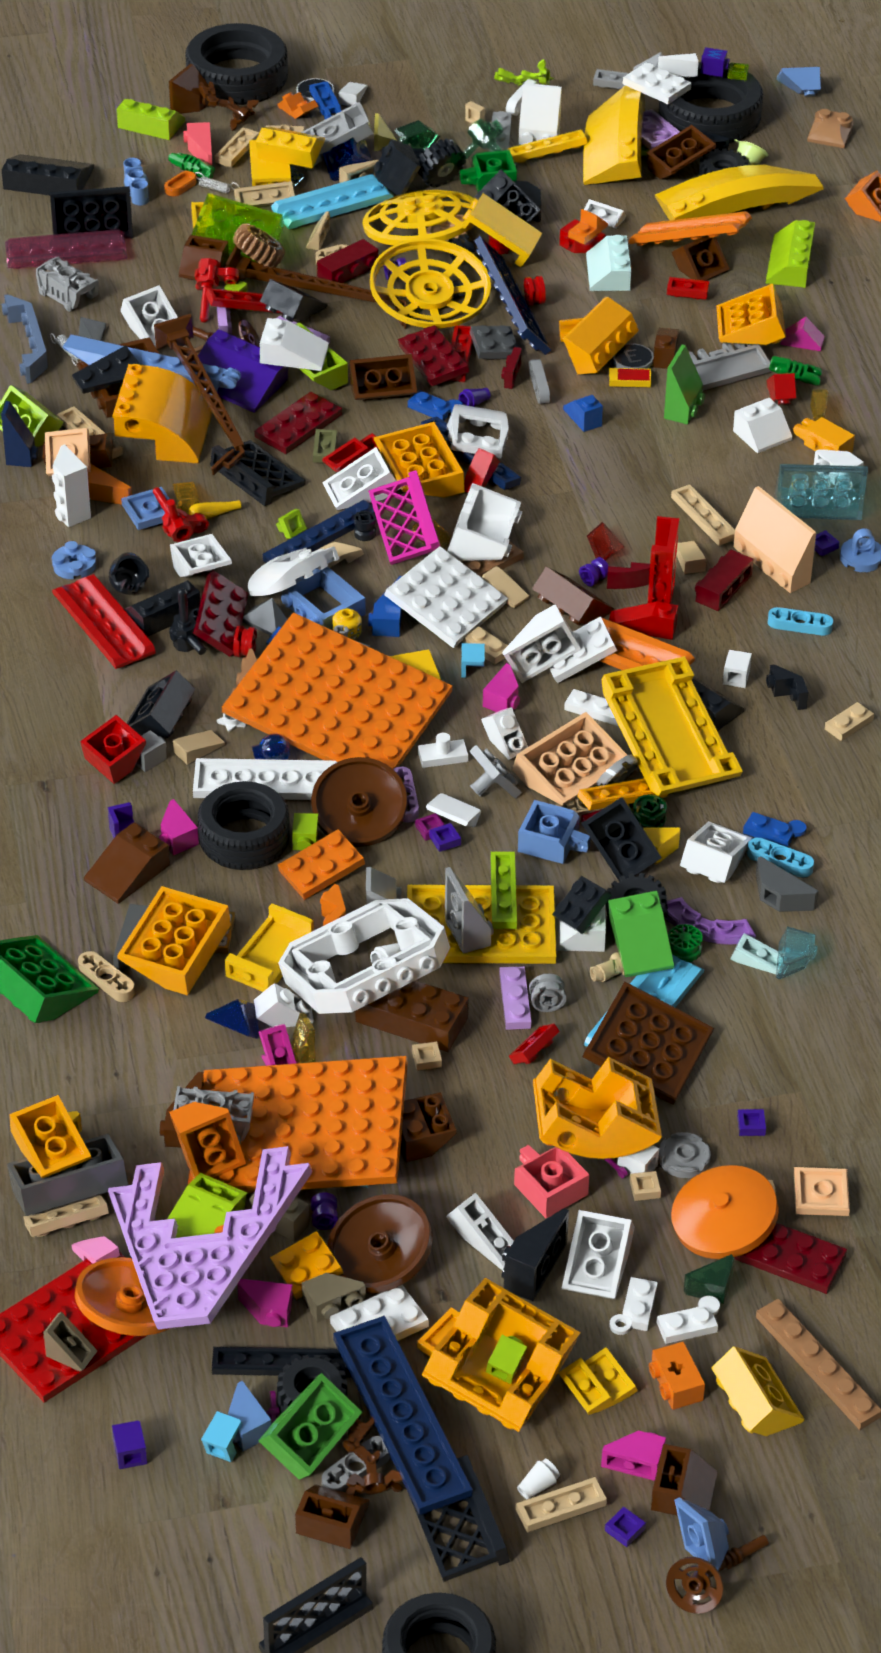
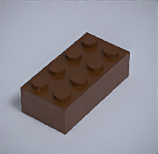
[355,980,469,1052]

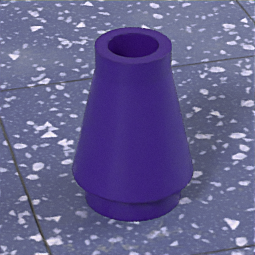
[459,388,491,407]

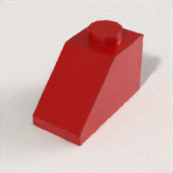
[559,219,606,253]
[766,373,796,405]

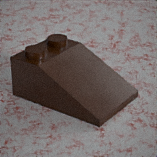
[84,822,170,904]

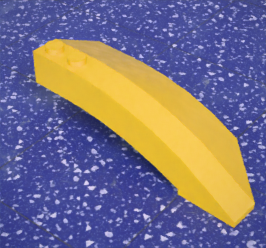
[583,85,645,185]
[655,165,824,221]

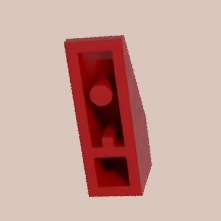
[609,601,679,640]

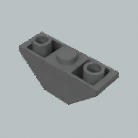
[756,856,818,912]

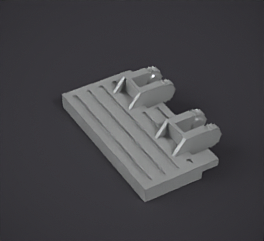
[689,343,772,391]

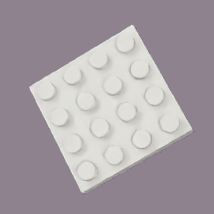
[384,546,508,648]

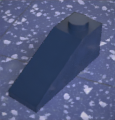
[1,401,38,467]

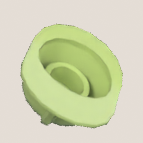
[734,139,768,165]

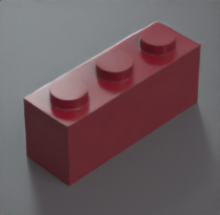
[317,239,379,283]
[695,549,754,612]

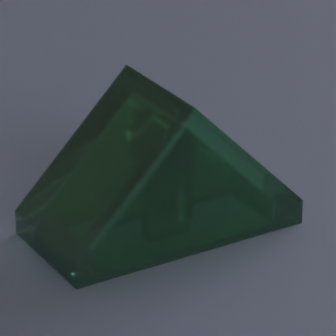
[684,1254,734,1304]

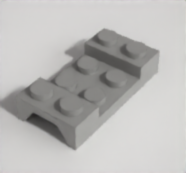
[301,102,374,169]

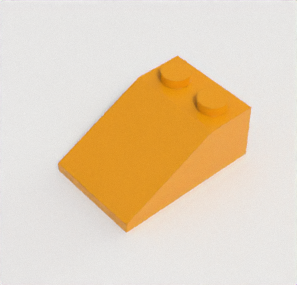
[10,1095,91,1179]

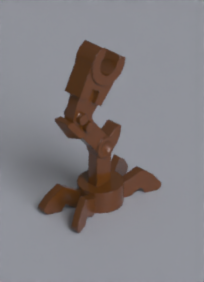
[199,81,259,131]
[342,1413,403,1495]

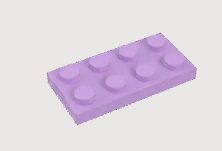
[641,109,680,150]

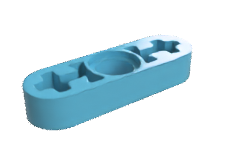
[768,607,833,636]
[747,838,814,878]

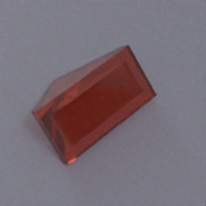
[587,522,624,561]

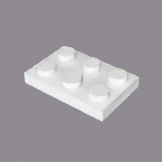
[623,63,691,104]
[550,617,618,683]
[330,1285,429,1341]

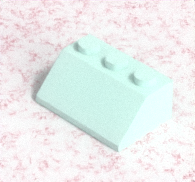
[586,235,631,291]

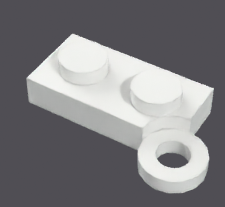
[610,1277,657,1335]

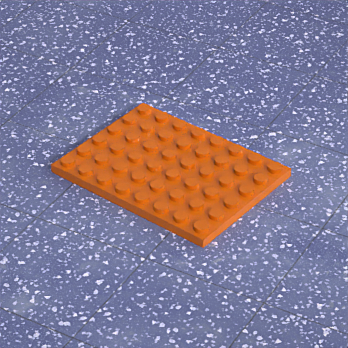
[222,612,453,769]
[188,1056,408,1193]

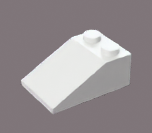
[519,83,562,145]
[121,285,177,349]
[260,318,329,371]
[322,447,401,510]
[170,534,232,577]
[502,604,582,683]
[680,821,753,883]
[562,1210,635,1299]

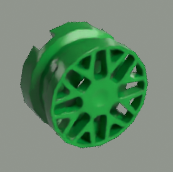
[668,924,703,962]

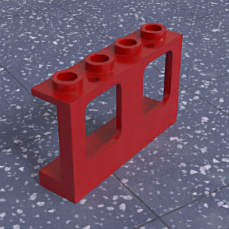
[648,516,680,604]

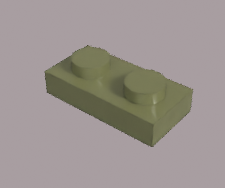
[313,429,337,463]

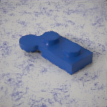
[408,390,462,421]
[743,812,806,847]

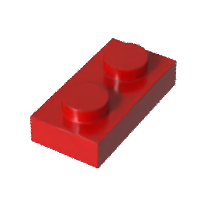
[667,277,710,300]
[509,1023,560,1064]

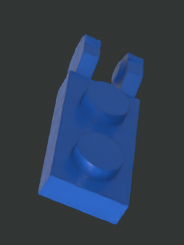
[309,81,341,119]

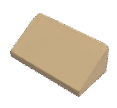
[306,211,330,250]

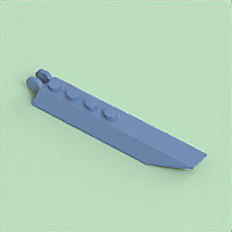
[63,335,241,395]

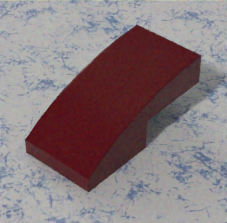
[607,562,650,589]

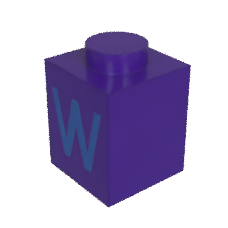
[700,47,730,77]

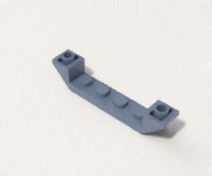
[1,295,48,384]

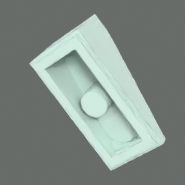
[730,933,788,975]

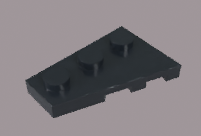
[72,345,140,394]

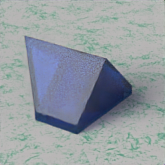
[205,999,259,1039]

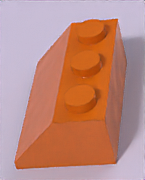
[169,1102,246,1178]

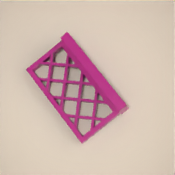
[368,470,441,565]

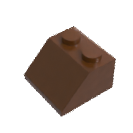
[671,235,730,281]

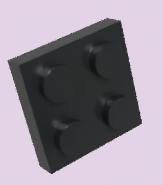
[552,876,612,935]

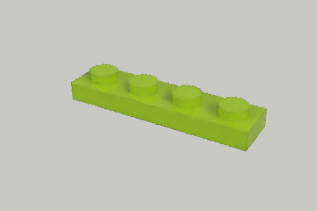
[490,852,517,929]

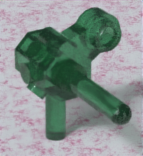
[463,119,517,170]

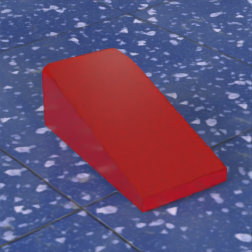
[464,448,500,493]

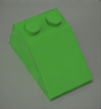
[664,345,705,425]
[608,891,674,978]
[258,1373,362,1480]

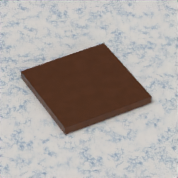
[582,981,715,1105]

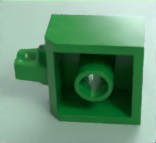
[460,150,517,192]

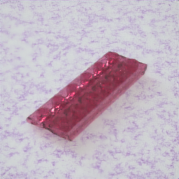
[5,230,128,269]

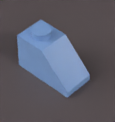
[228,1381,271,1451]

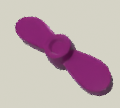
[265,1391,280,1424]

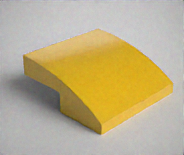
[558,1347,638,1415]

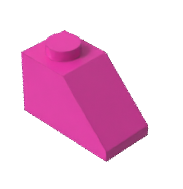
[483,663,520,712]
[159,799,199,855]
[237,1279,293,1327]
[601,1430,666,1481]

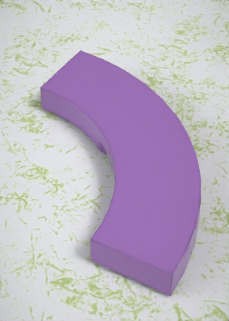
[666,897,756,944]

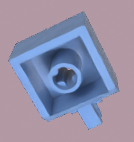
[518,800,591,864]

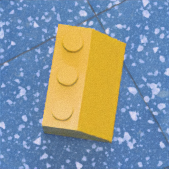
[255,127,325,168]
[711,1346,805,1436]

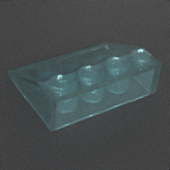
[774,464,868,520]

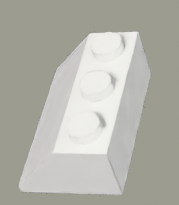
[52,444,91,528]

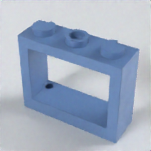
[281,566,366,630]

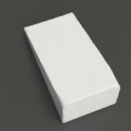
[658,53,698,77]
[338,82,367,106]

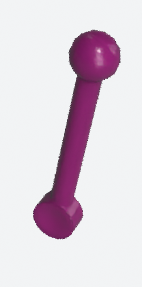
[604,1158,628,1179]

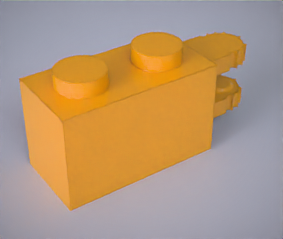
[793,417,855,453]

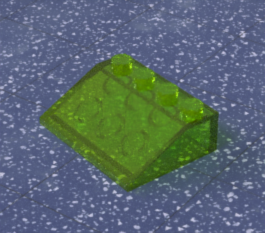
[191,193,284,264]

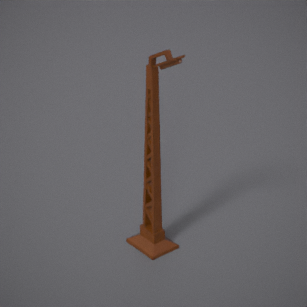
[225,245,411,329]
[154,313,245,475]

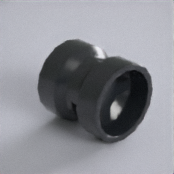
[354,511,376,541]

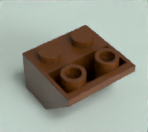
[179,235,229,280]
[400,1092,457,1162]
[651,1444,718,1516]
[295,1484,369,1549]

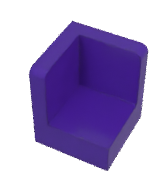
[108,802,134,838]
[112,1420,147,1470]

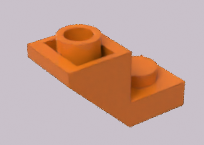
[277,92,318,119]
[320,884,346,926]

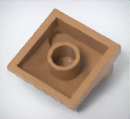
[807,109,854,148]

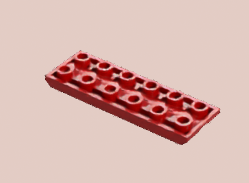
[52,574,156,669]

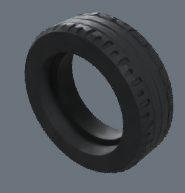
[185,23,288,105]
[659,62,763,143]

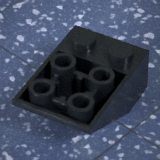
[474,170,541,224]

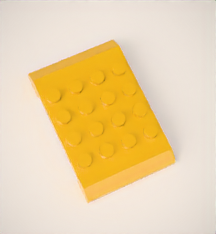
[601,656,743,796]

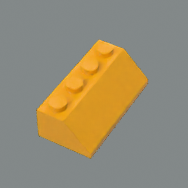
[563,297,639,374]

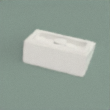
[584,199,626,229]
[426,793,481,827]

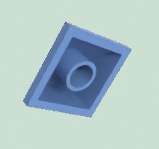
[777,67,821,97]
[674,1497,729,1570]

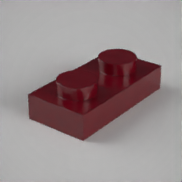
[501,347,522,389]

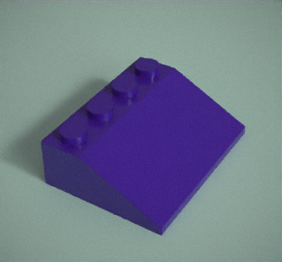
[198,329,288,413]

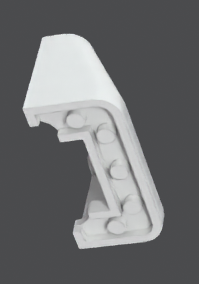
[447,483,522,561]

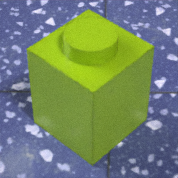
[292,813,319,851]
[486,1335,527,1384]

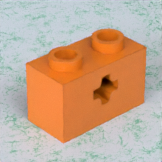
[649,1341,705,1410]

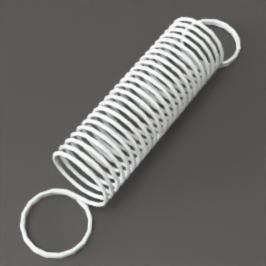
[195,172,240,194]
[50,333,79,366]

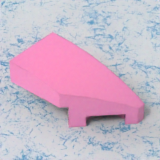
[71,1236,120,1264]

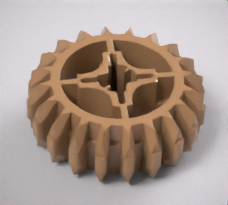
[233,224,286,267]

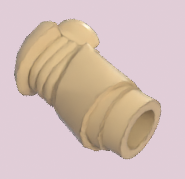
[590,952,624,982]

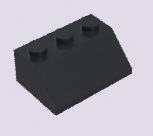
[124,580,201,637]
[127,670,195,739]
[692,677,744,731]

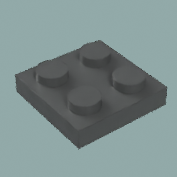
[470,325,518,359]

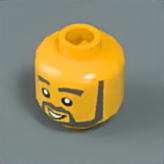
[332,608,362,640]

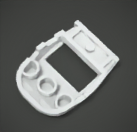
[447,404,509,458]
[248,547,340,596]

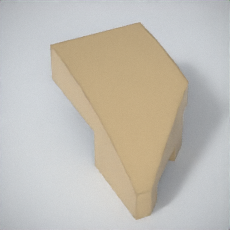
[318,542,364,568]

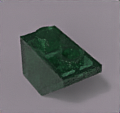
[394,120,441,149]

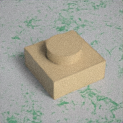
[465,101,485,127]
[412,1042,442,1071]
[630,1171,661,1201]

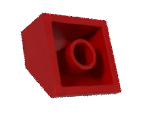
[80,715,146,784]

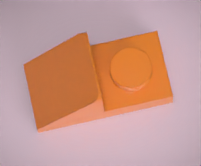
[568,209,608,245]

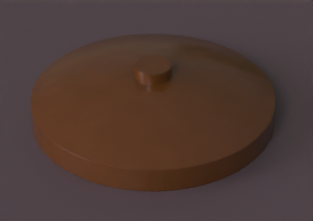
[311,757,407,847]
[327,1194,433,1293]

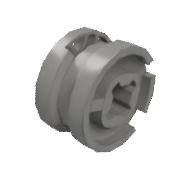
[529,974,566,1012]

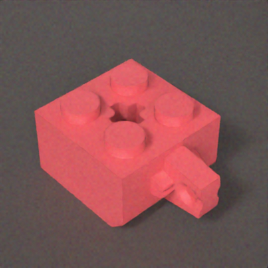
[514,1145,589,1219]

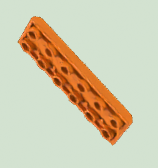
[628,212,752,246]
[598,617,695,670]

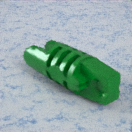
[168,153,215,179]
[769,356,822,385]

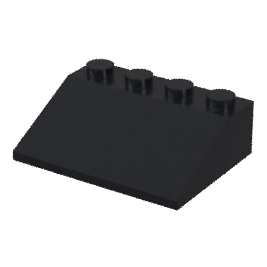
[1,154,94,196]
[50,186,133,245]

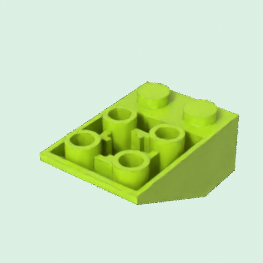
[167,1172,247,1238]

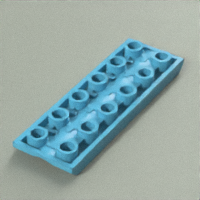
[271,174,394,229]
[584,955,704,1046]

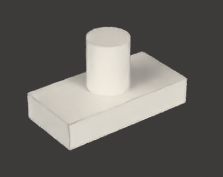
[418,733,468,768]

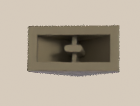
[43,1312,97,1372]

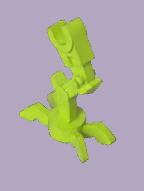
[494,59,554,86]

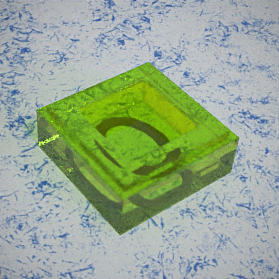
[728,63,749,80]

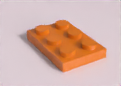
[278,829,365,900]

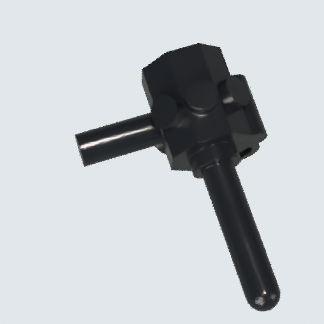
[169,588,206,655]

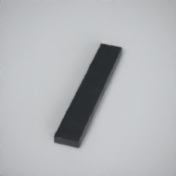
[212,1347,351,1377]

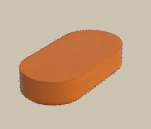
[164,171,197,196]

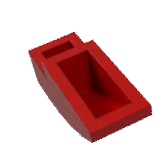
[322,433,381,472]

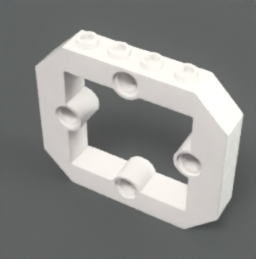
[278,898,450,1014]

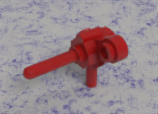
[195,258,239,323]
[153,487,209,542]

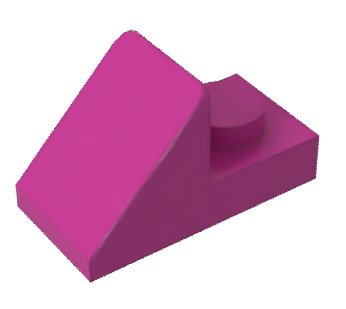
[258,1024,296,1066]

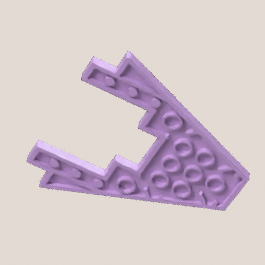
[108,1146,312,1329]

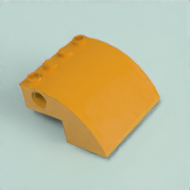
[112,364,212,463]
[533,1057,662,1159]
[422,1278,581,1432]

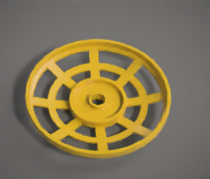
[363,190,474,245]
[370,239,491,329]

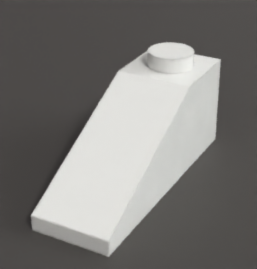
[446,1193,514,1271]

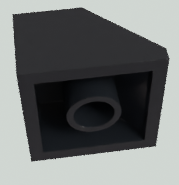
[373,139,421,196]

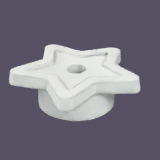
[217,713,246,732]

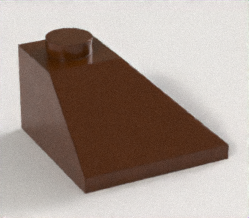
[169,64,209,114]

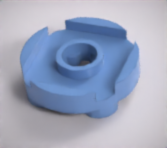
[52,541,96,579]

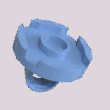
[840,528,881,572]

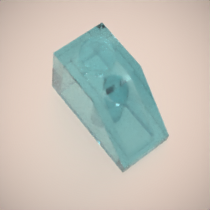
[776,926,818,979]

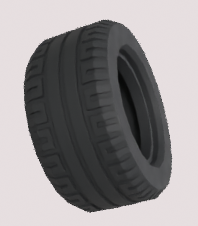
[198,781,290,870]
[382,1592,496,1653]

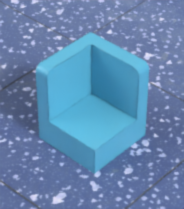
[461,643,485,678]
[201,1411,242,1462]

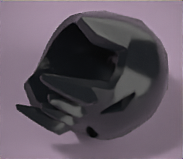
[109,552,149,595]

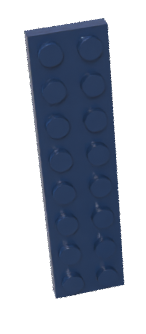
[474,236,551,355]
[333,1315,472,1515]

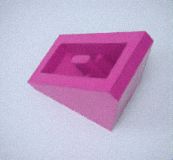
[780,317,825,351]

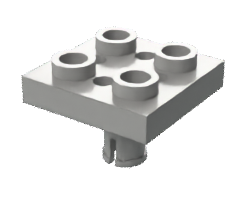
[470,745,522,799]

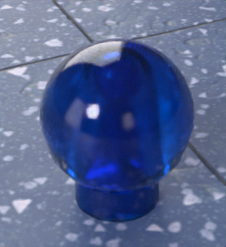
[251,733,291,760]

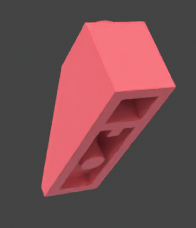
[183,122,212,166]

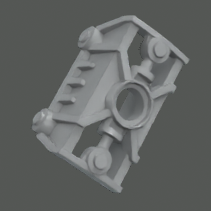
[36,256,99,312]
[173,1086,254,1145]

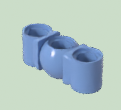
[123,158,149,205]

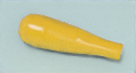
[189,500,241,519]

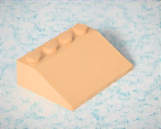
[734,486,816,593]
[512,712,627,806]

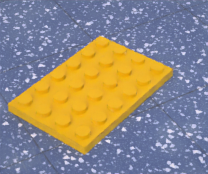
[407,885,556,964]

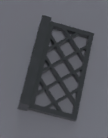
[210,440,305,506]
[407,1455,510,1582]
[259,1557,373,1653]

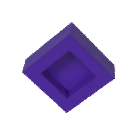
[814,530,840,556]
[429,823,461,852]
[737,1109,766,1136]
[605,1507,646,1547]

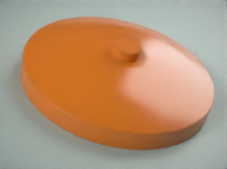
[671,1165,779,1259]
[75,1257,170,1336]

